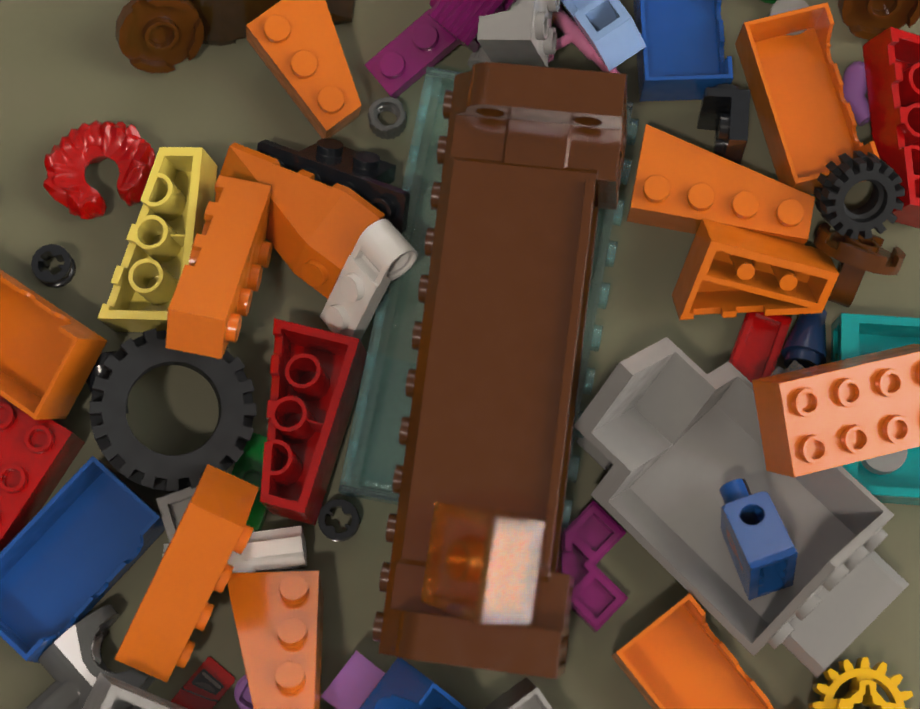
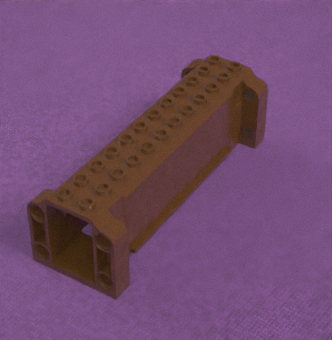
[373,62,627,679]

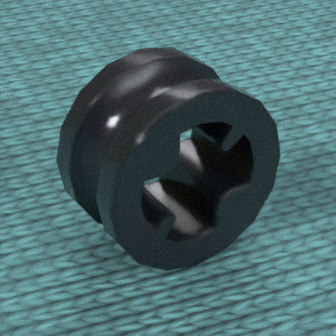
[31,244,76,288]
[318,499,360,542]

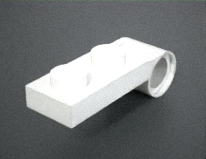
[320,219,418,340]

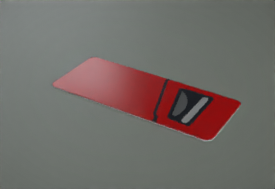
[171,657,235,709]

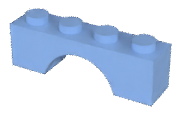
[560,0,646,71]

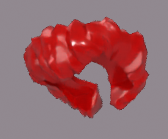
[43,120,156,220]

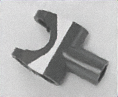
[25,605,156,709]

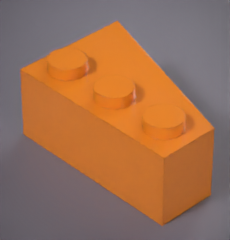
[246,0,362,139]
[672,218,839,320]

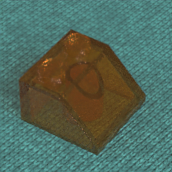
[421,501,545,625]

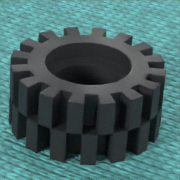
[814,151,905,239]

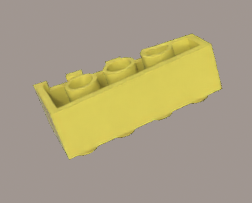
[97,147,218,332]

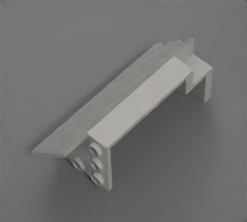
[574,337,909,678]

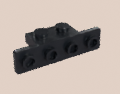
[257,138,410,233]

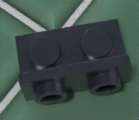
[697,84,750,164]

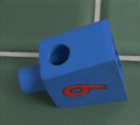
[719,478,798,600]

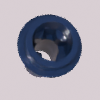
[781,310,827,371]

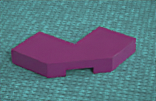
[560,501,628,632]

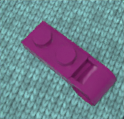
[364,8,465,99]

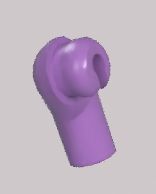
[842,61,871,127]

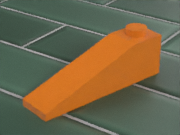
[220,142,385,299]

